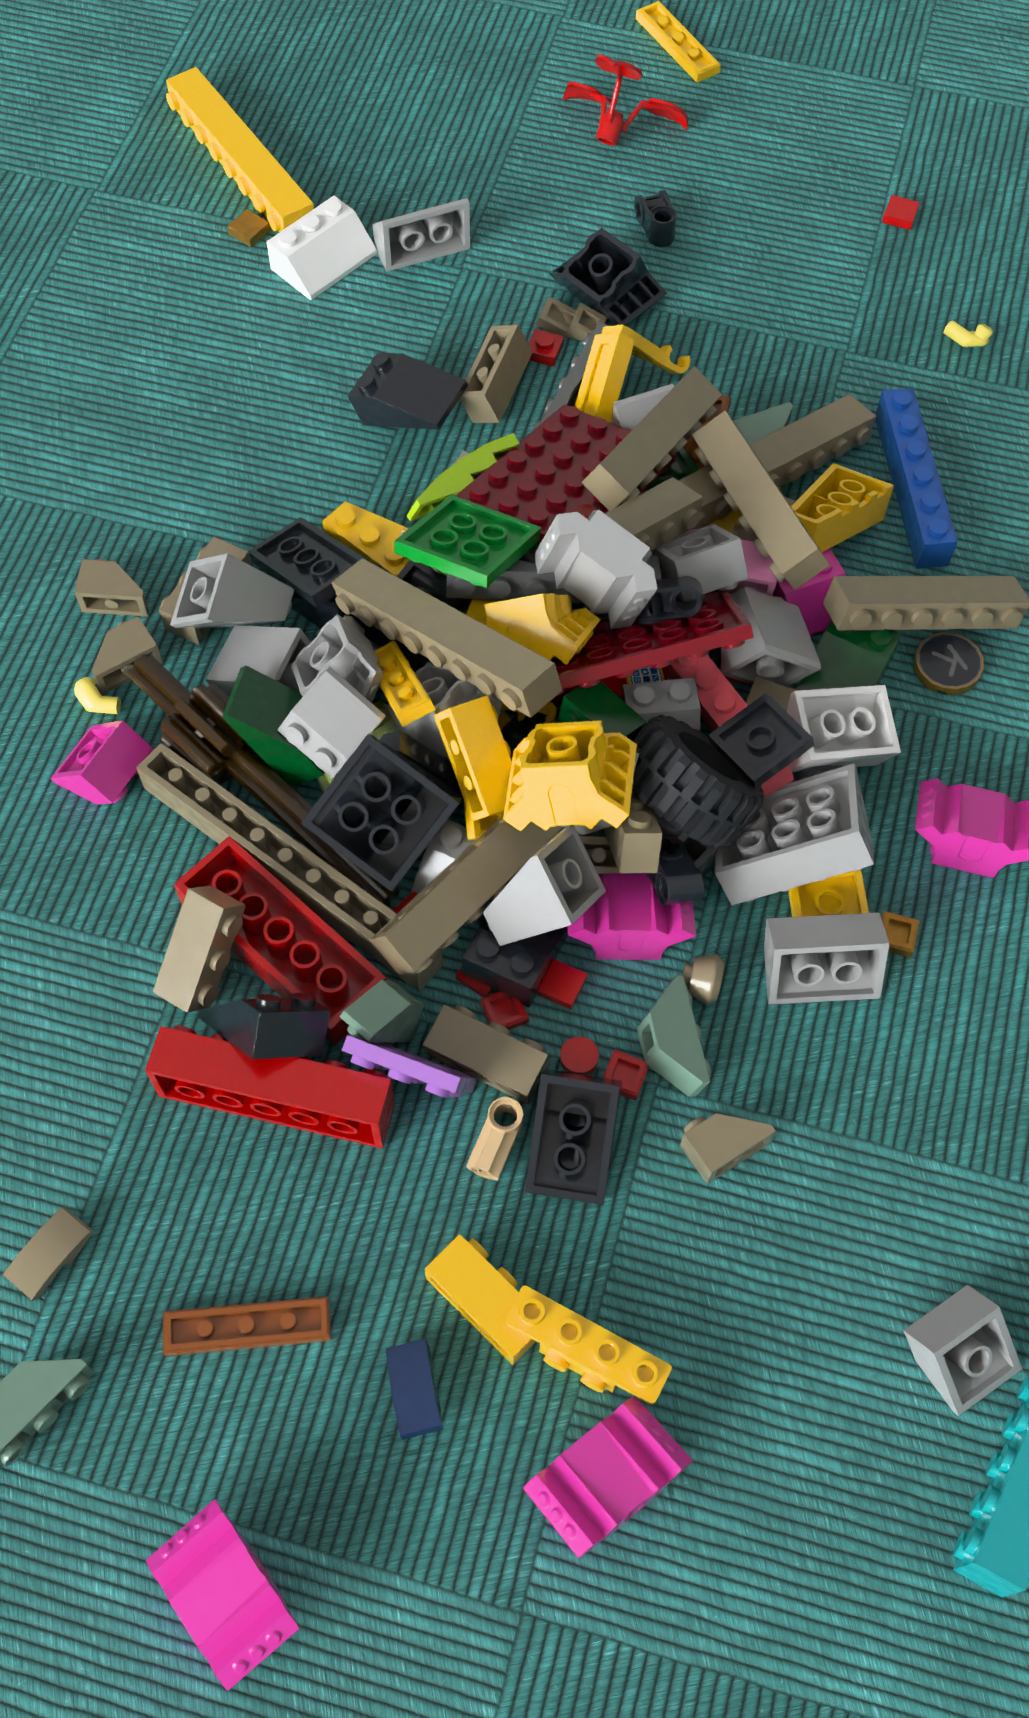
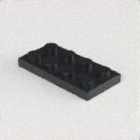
[248,517,368,607]

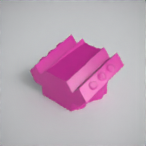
[915,778,1029,878]
[567,873,696,960]
[523,1396,693,1558]
[146,1499,300,1691]

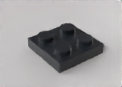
[708,693,814,789]

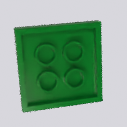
[394,495,542,588]

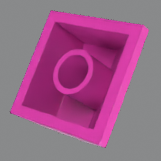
[772,548,846,637]
[50,720,153,805]

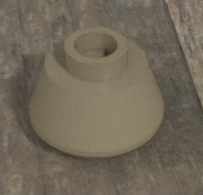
[683,954,724,1005]

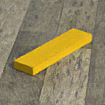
[636,1,721,83]
[375,641,436,727]

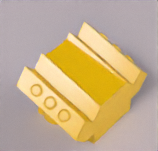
[484,593,601,665]
[503,720,637,831]

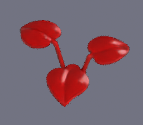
[563,54,688,146]

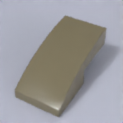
[535,296,607,341]
[3,1207,94,1300]

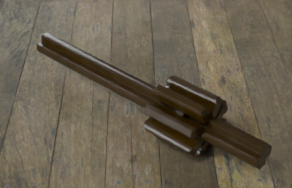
[127,655,400,907]

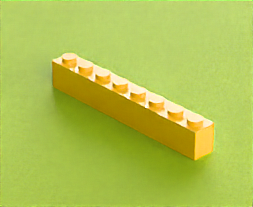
[166,67,314,233]

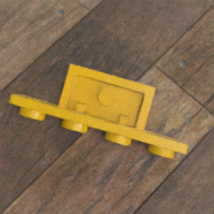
[505,1286,672,1405]

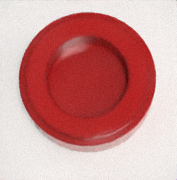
[560,1037,599,1075]

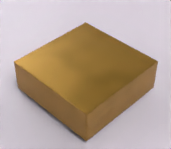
[227,209,270,247]
[881,911,920,958]

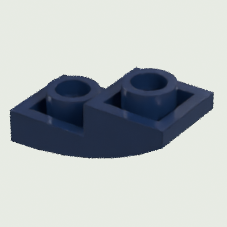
[386,1338,443,1440]

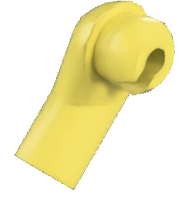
[943,320,993,347]
[74,677,121,714]

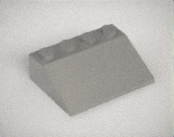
[715,763,874,905]

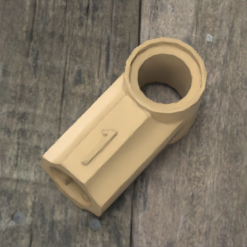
[466,1097,523,1181]

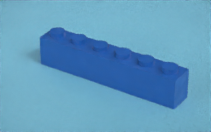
[875,388,958,569]

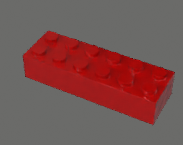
[174,836,387,1046]
[145,1025,395,1149]

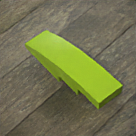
[407,433,520,521]

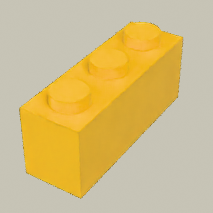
[434,695,512,821]
[424,1234,536,1365]

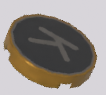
[914,632,984,696]

